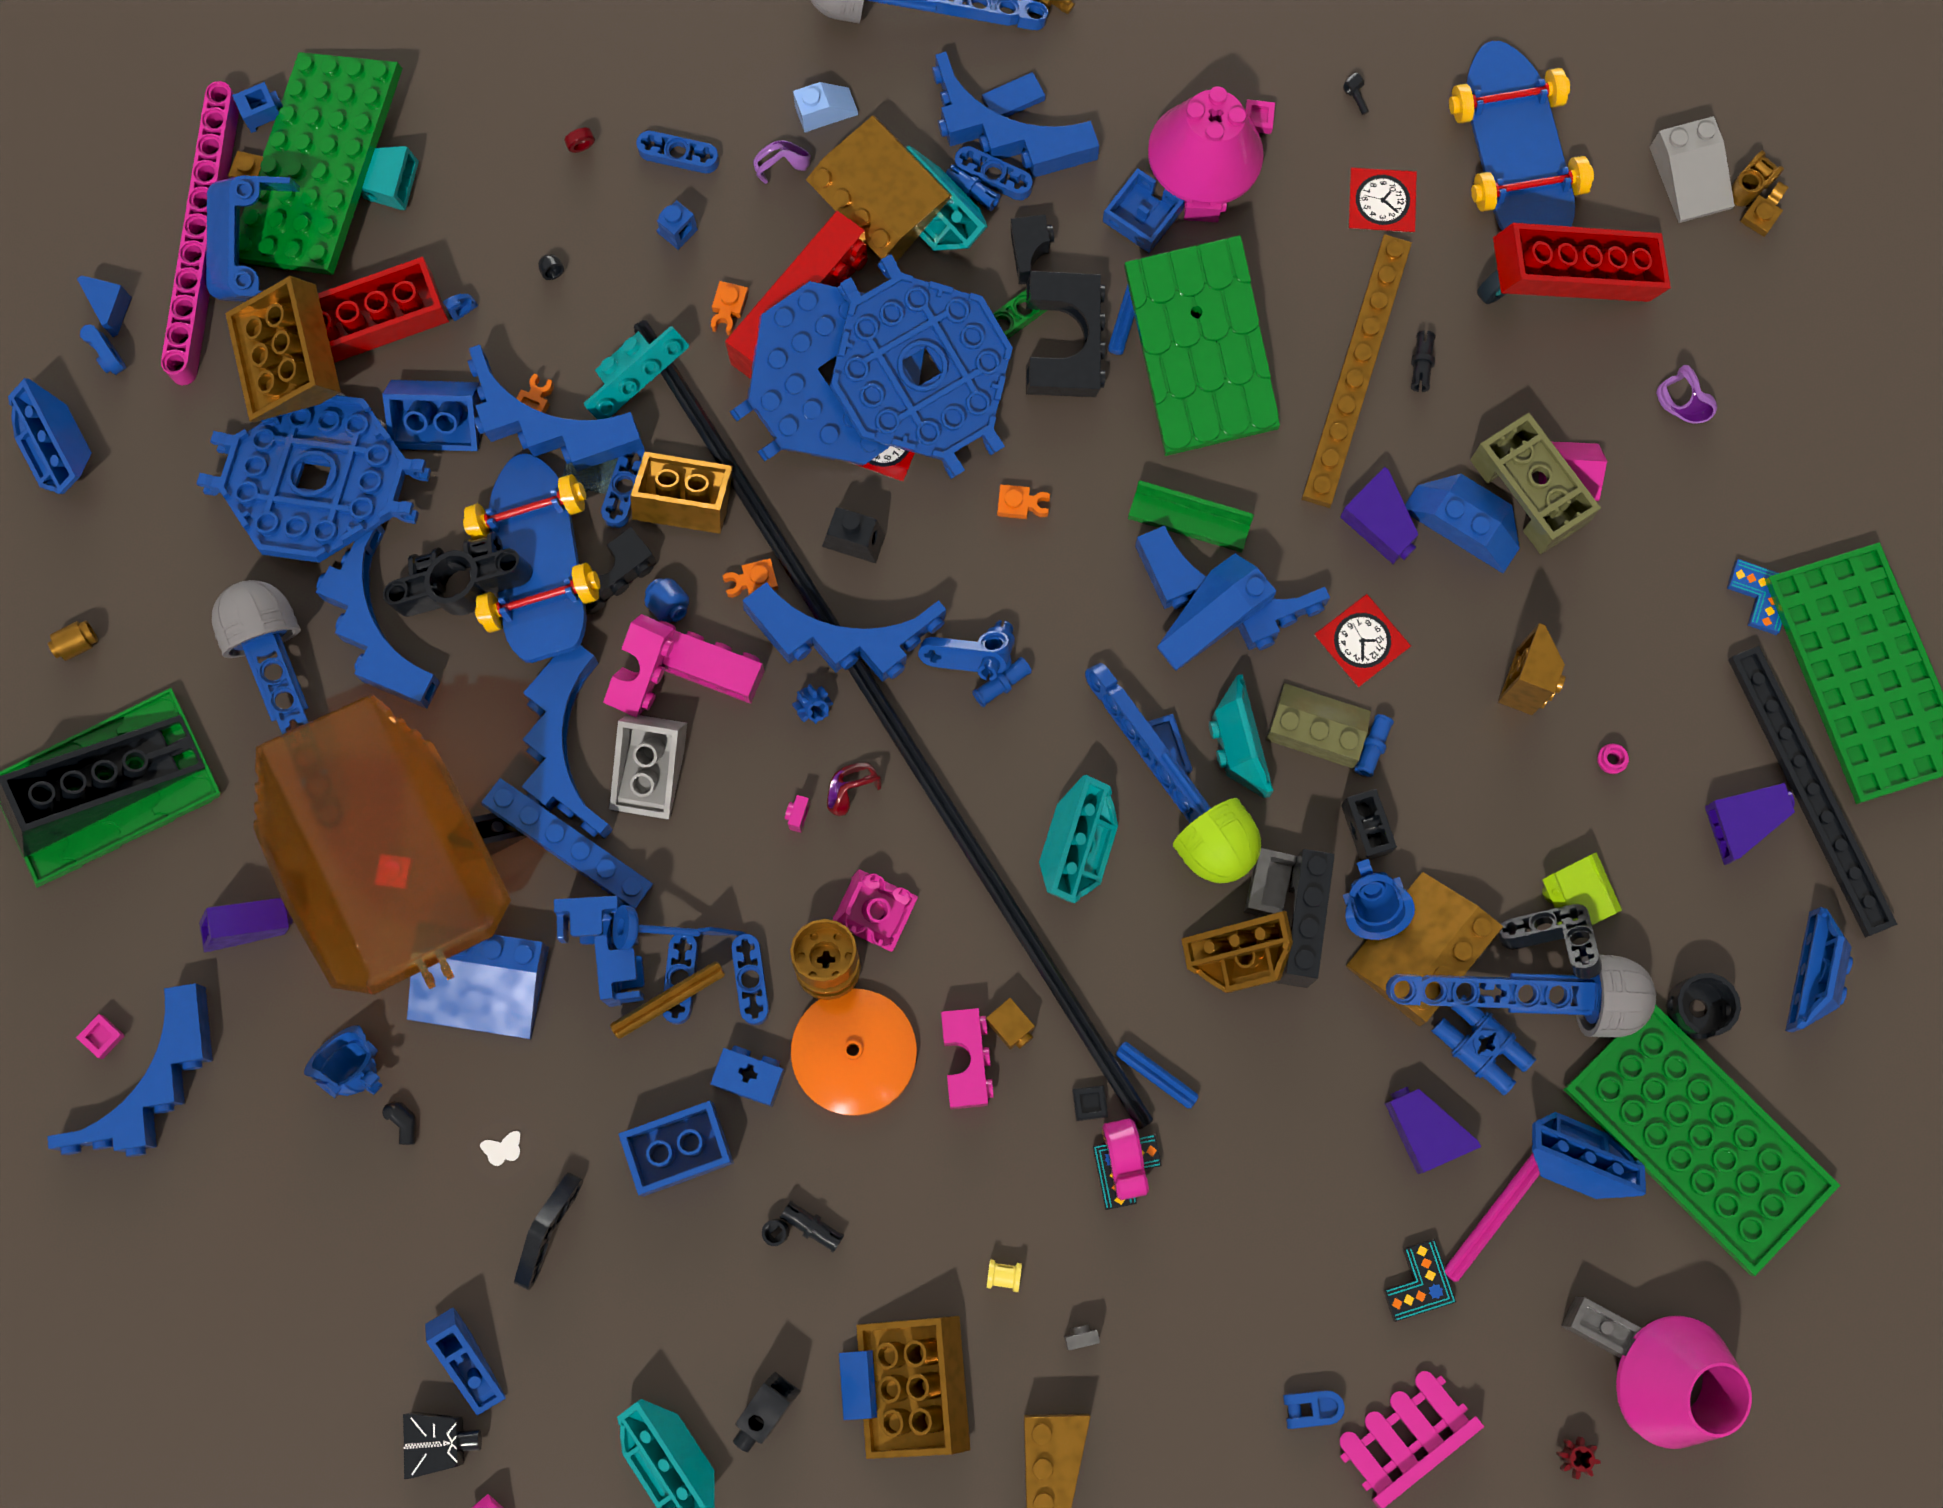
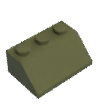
[1266,683,1371,769]

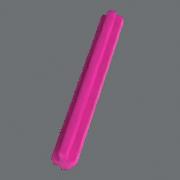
[1445,1153,1540,1282]

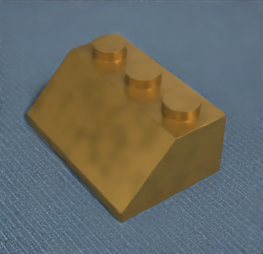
[630,452,733,534]
[1498,623,1566,715]

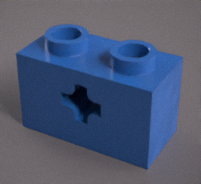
[710,1045,786,1107]

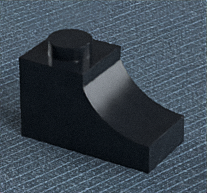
[1010,215,1054,285]

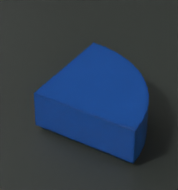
[442,294,478,321]

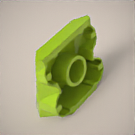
[1542,852,1622,925]

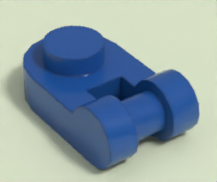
[80,325,126,375]
[1283,1390,1345,1429]

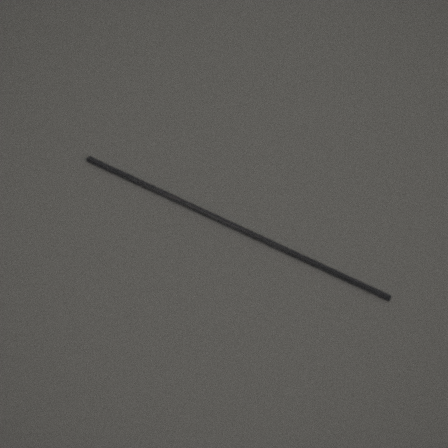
[634,320,1153,1129]

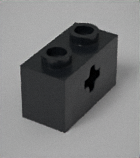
[1341,789,1397,861]

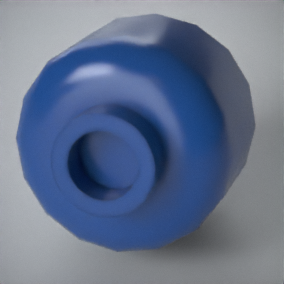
[644,578,689,623]

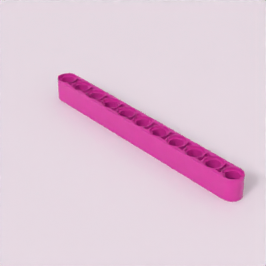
[161,81,239,386]

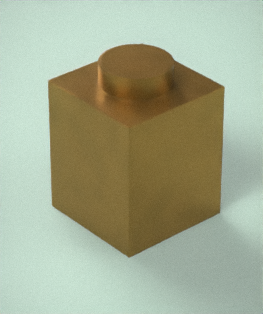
[986,998,1035,1050]

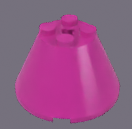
[1148,86,1264,205]

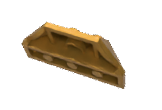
[1181,911,1293,993]

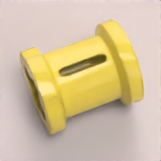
[986,1259,1022,1292]

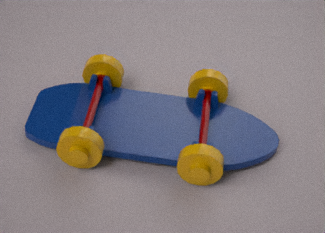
[1449,41,1594,230]
[463,453,601,663]

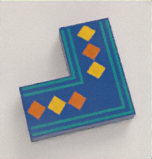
[1727,559,1782,635]

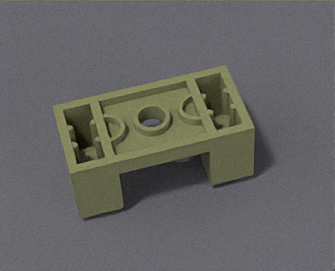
[1470,413,1601,555]

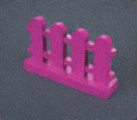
[1339,1371,1484,1508]

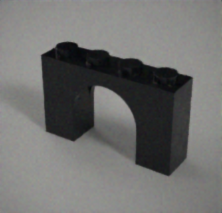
[1026,271,1105,397]
[1276,849,1335,988]

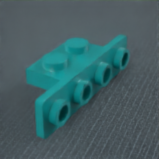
[584,326,689,420]

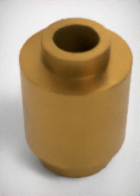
[48,620,98,661]

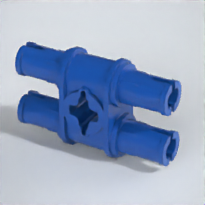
[1431,995,1536,1096]

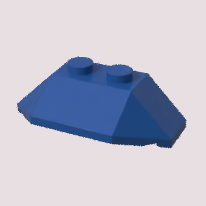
[8,378,92,494]
[1405,473,1520,573]
[1785,907,1853,1032]
[1532,1112,1646,1199]

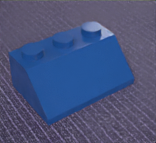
[382,380,481,451]

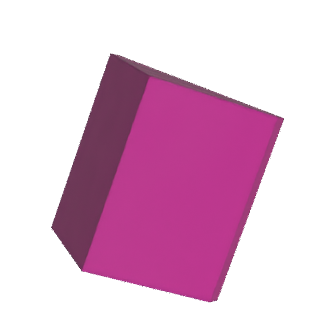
[1539,442,1607,502]

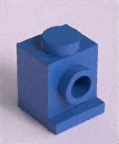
[232,82,283,133]
[656,200,698,250]

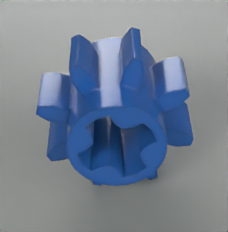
[792,684,833,724]

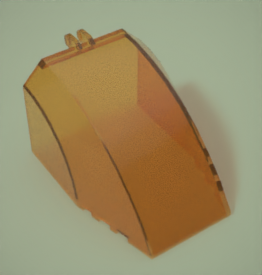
[253,694,511,995]

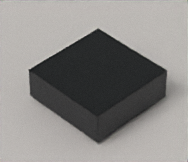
[1072,1085,1108,1121]

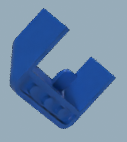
[206,175,300,302]

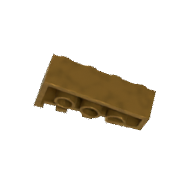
[1024,1414,1091,1508]

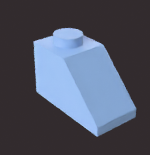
[793,82,858,132]

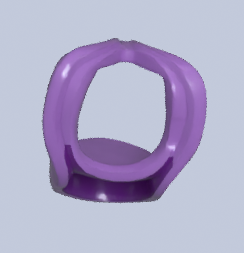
[753,140,811,184]
[1656,365,1717,424]

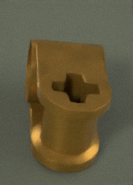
[1731,150,1784,207]

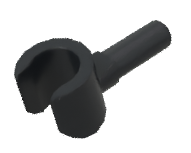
[1343,73,1369,115]

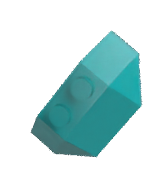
[906,145,988,251]
[1209,674,1274,798]
[1039,775,1118,903]
[617,1399,715,1508]

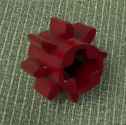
[1556,1436,1601,1480]

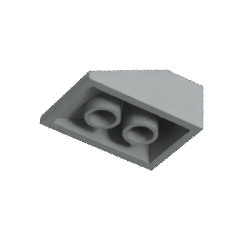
[1649,116,1735,223]
[609,714,687,819]

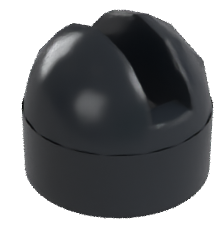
[538,254,564,280]
[762,1219,790,1246]

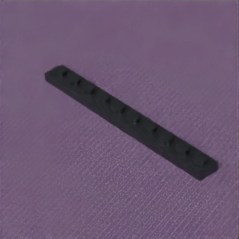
[1728,646,1898,938]

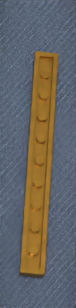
[1301,234,1412,508]

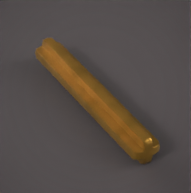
[610,961,725,1039]

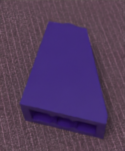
[1340,467,1419,564]
[1705,783,1795,865]
[199,897,293,952]
[1385,1087,1481,1174]

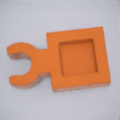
[711,281,749,336]
[516,374,554,413]
[997,484,1050,519]
[722,558,779,597]

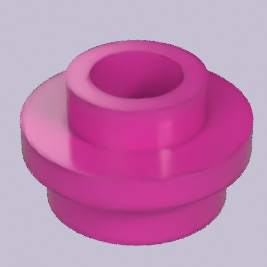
[1597,743,1629,774]

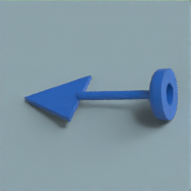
[612,905,746,950]

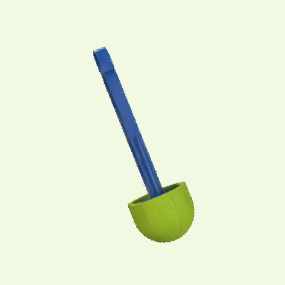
[1085,663,1261,883]

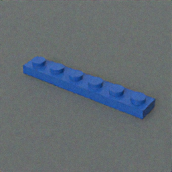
[481,778,653,910]

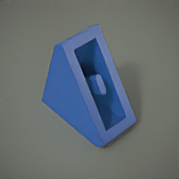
[77,276,132,337]

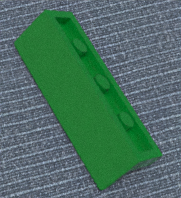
[1128,480,1254,553]

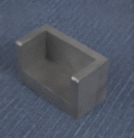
[1244,848,1297,917]
[1561,1297,1642,1358]

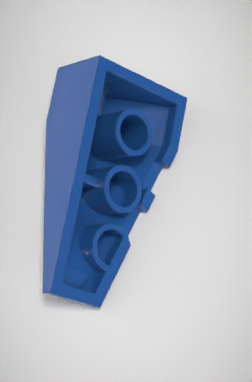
[1157,553,1276,671]

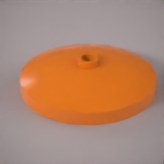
[791,989,917,1116]

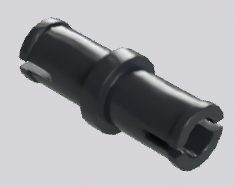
[1411,331,1436,392]
[780,1200,844,1253]

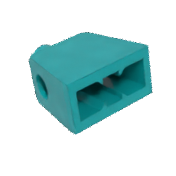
[361,146,419,210]

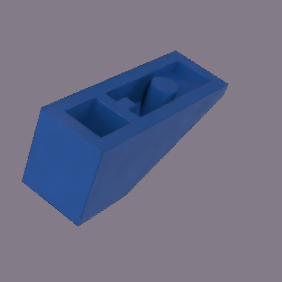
[425,1307,506,1416]

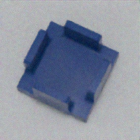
[554,896,625,945]
[594,935,645,1007]

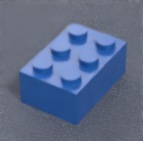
[619,1101,734,1197]

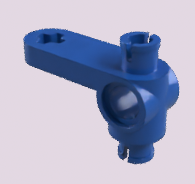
[918,620,1015,680]

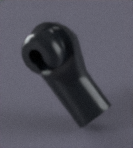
[382,1101,416,1145]

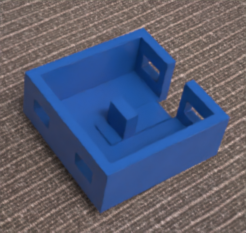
[1103,168,1185,253]

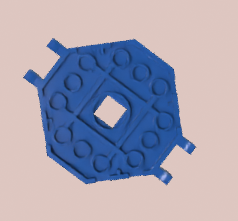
[830,254,1013,479]
[730,281,925,466]
[196,395,431,563]

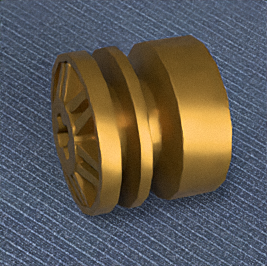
[790,919,861,1000]

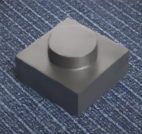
[1064,1325,1100,1351]

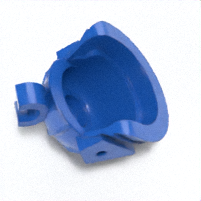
[1343,859,1415,940]
[304,1025,383,1098]

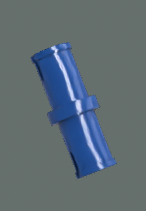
[946,164,1001,211]
[972,657,1032,707]
[1354,714,1394,777]

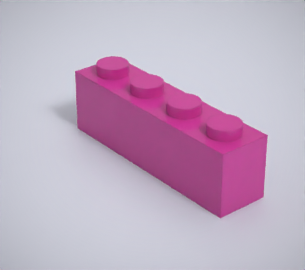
[659,621,765,704]

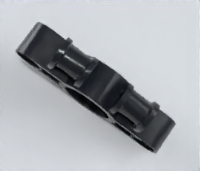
[383,532,532,617]

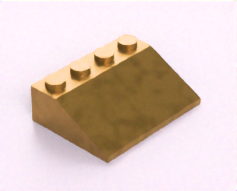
[806,115,952,262]
[225,276,341,422]
[1346,872,1503,1026]
[856,1316,971,1459]

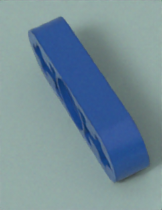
[636,131,719,173]
[955,146,1033,200]
[601,449,645,528]
[732,934,770,1025]
[663,935,699,1025]

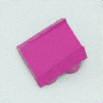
[833,869,918,952]

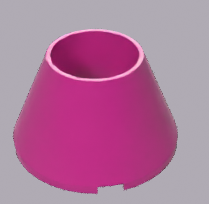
[1616,1316,1752,1449]

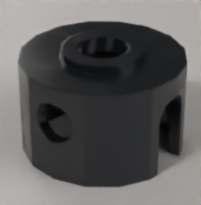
[1666,973,1741,1040]

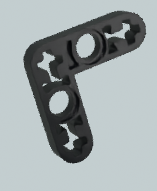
[1498,904,1602,979]
[514,1173,583,1290]

